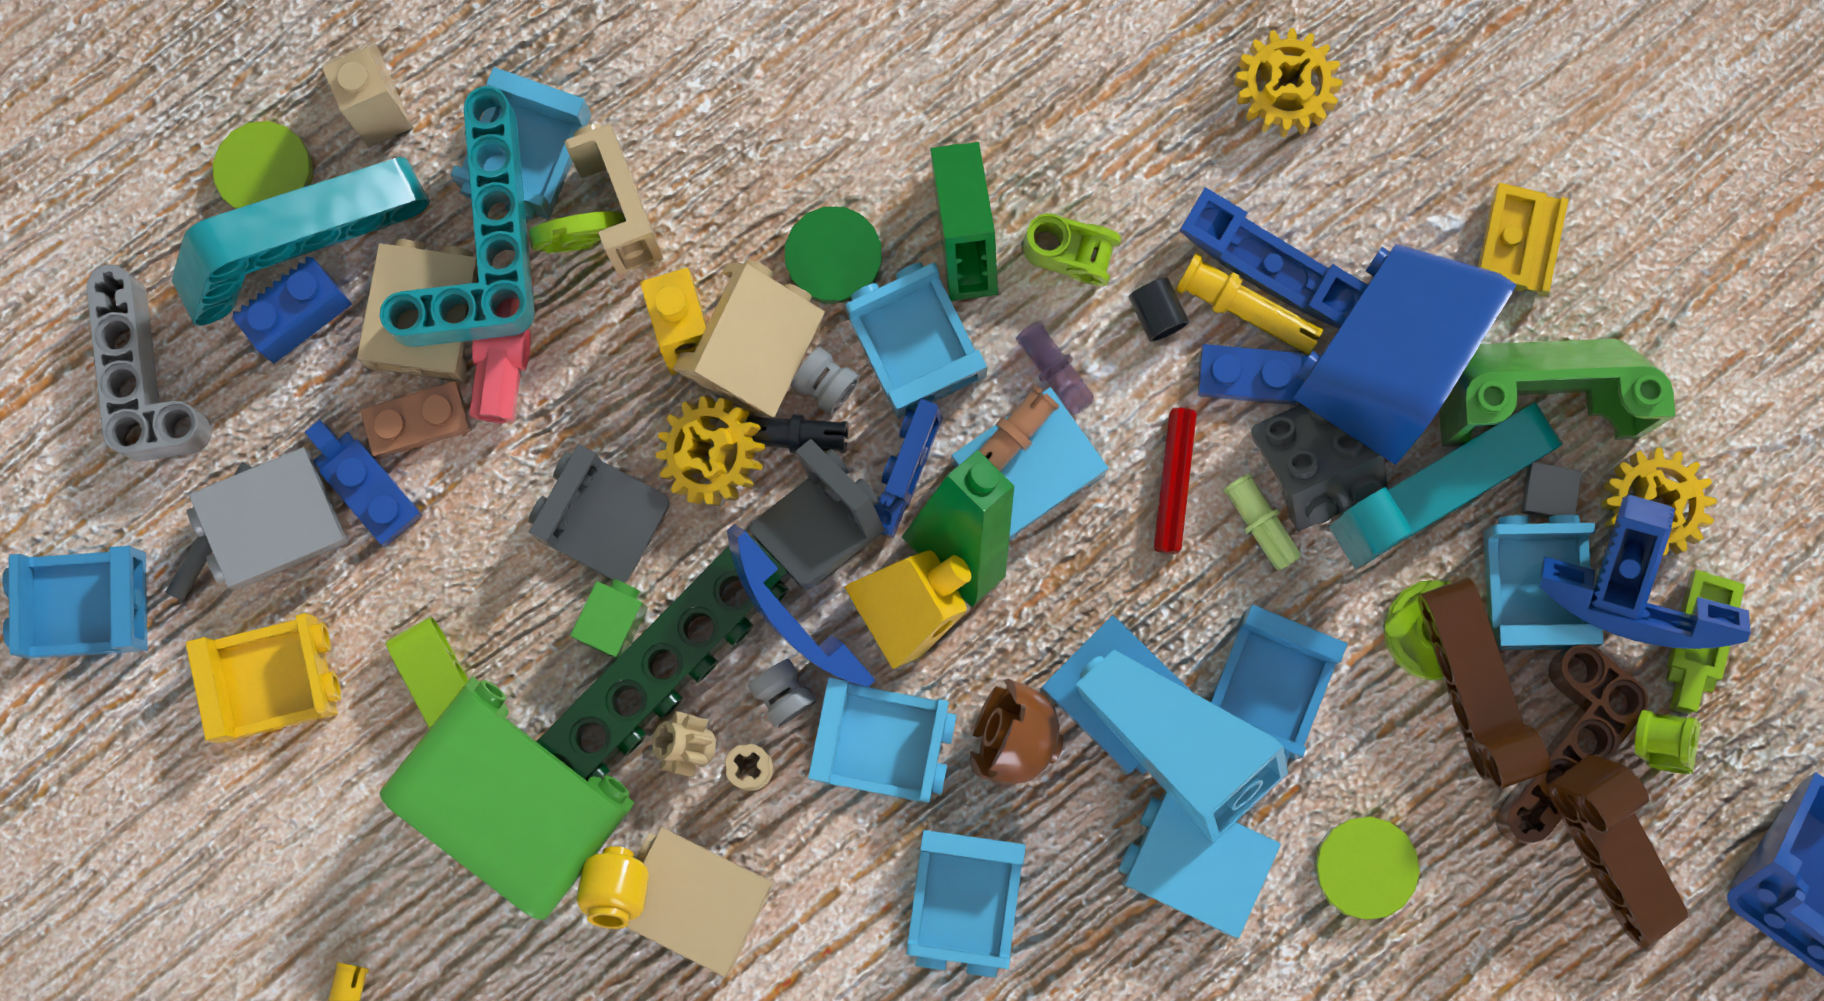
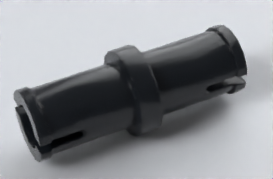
[746,414,849,454]

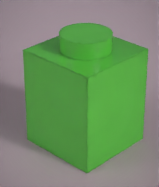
[570,579,648,659]

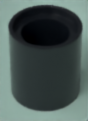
[1128,277,1190,342]

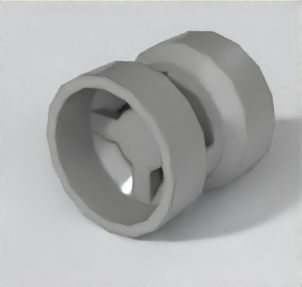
[791,347,860,416]
[747,658,817,729]

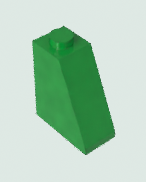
[930,142,998,301]
[902,450,1014,608]

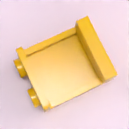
[185,613,341,744]

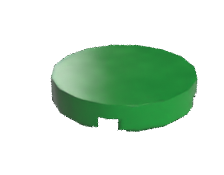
[785,207,882,304]

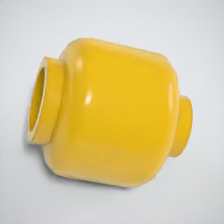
[577,846,649,929]

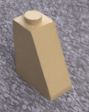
[322,41,413,148]

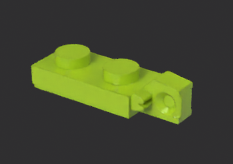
[1666,569,1745,715]

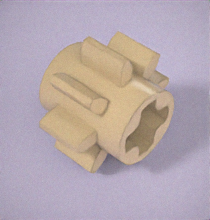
[652,711,716,777]

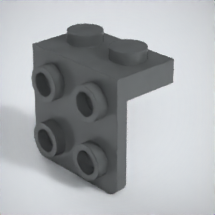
[1251,404,1388,532]
[750,439,885,589]
[528,444,670,583]

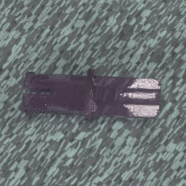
[1016,321,1094,415]

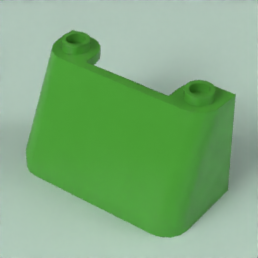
[1439,339,1676,447]
[379,676,635,920]

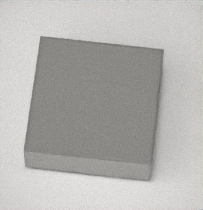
[1521,462,1582,518]

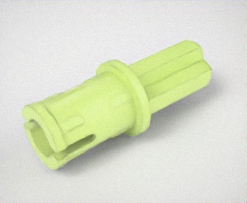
[1223,473,1301,570]

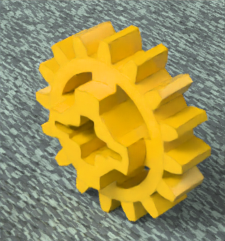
[1234,28,1343,137]
[655,396,765,506]
[1600,447,1717,557]

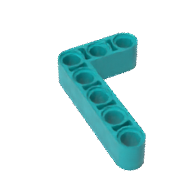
[379,86,535,347]
[171,157,430,326]
[1329,402,1563,570]

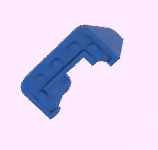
[1293,244,1517,465]
[1727,772,1824,976]

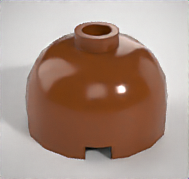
[970,678,1063,785]

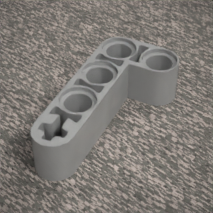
[87,265,212,461]

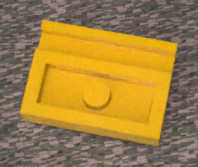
[1478,182,1569,297]

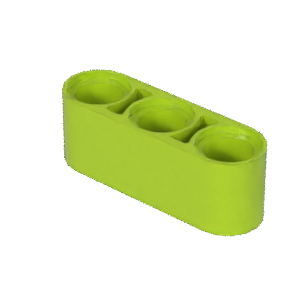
[385,616,469,729]

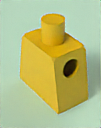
[640,268,707,376]
[844,550,971,669]

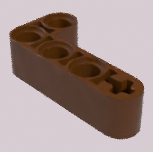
[1418,577,1551,789]
[1496,644,1648,844]
[1547,755,1688,949]

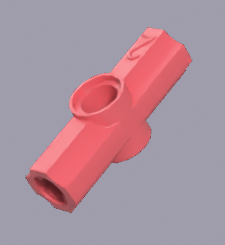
[470,276,534,424]

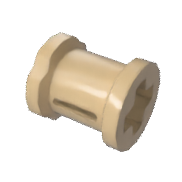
[725,744,774,791]

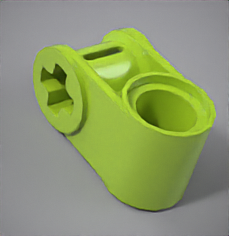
[1023,213,1122,286]
[1635,710,1701,774]

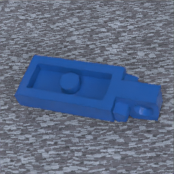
[1198,344,1309,405]
[874,399,943,539]
[305,419,423,547]

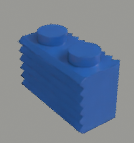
[232,257,352,364]
[1591,494,1675,620]

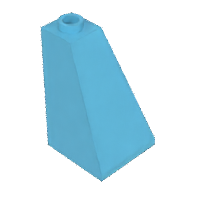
[1076,649,1289,843]

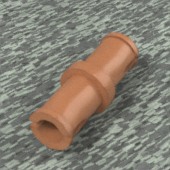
[979,385,1059,472]

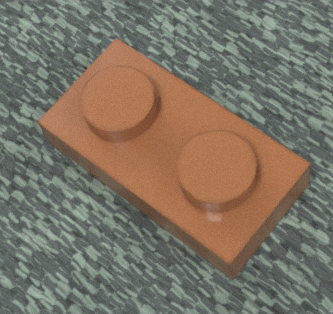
[360,381,472,460]

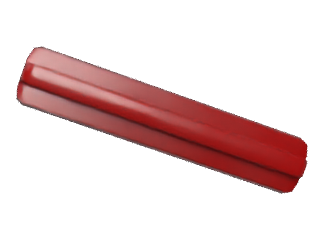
[1154,407,1197,554]

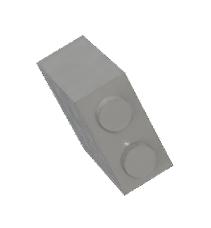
[186,447,349,590]

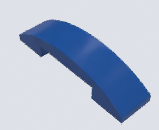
[1179,187,1368,329]
[727,524,875,687]
[1540,557,1751,649]

